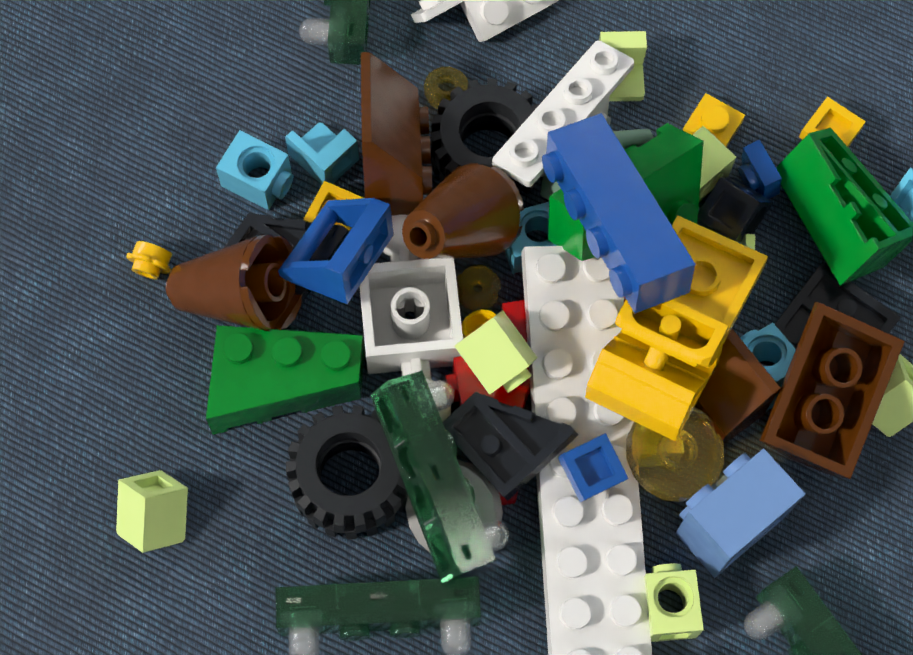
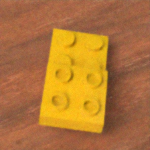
[585,215,768,442]

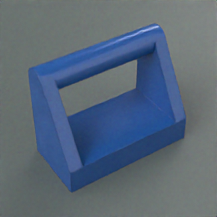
[278,198,394,304]

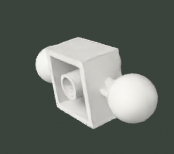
[359,215,463,440]

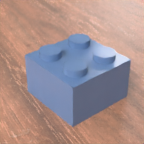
[675,448,805,578]

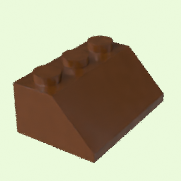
[361,52,432,216]
[760,302,905,479]
[690,329,781,448]

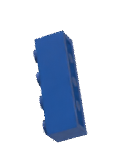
[542,113,696,313]

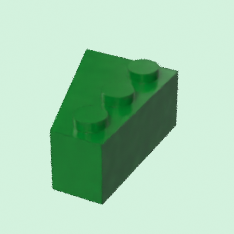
[548,123,704,261]
[776,127,913,286]
[206,325,365,435]

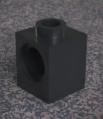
[698,177,773,242]

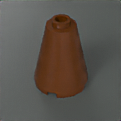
[402,163,524,259]
[166,234,302,331]

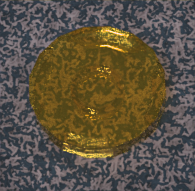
[626,407,724,502]

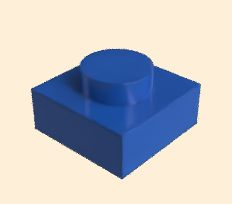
[738,139,782,199]
[558,433,629,503]

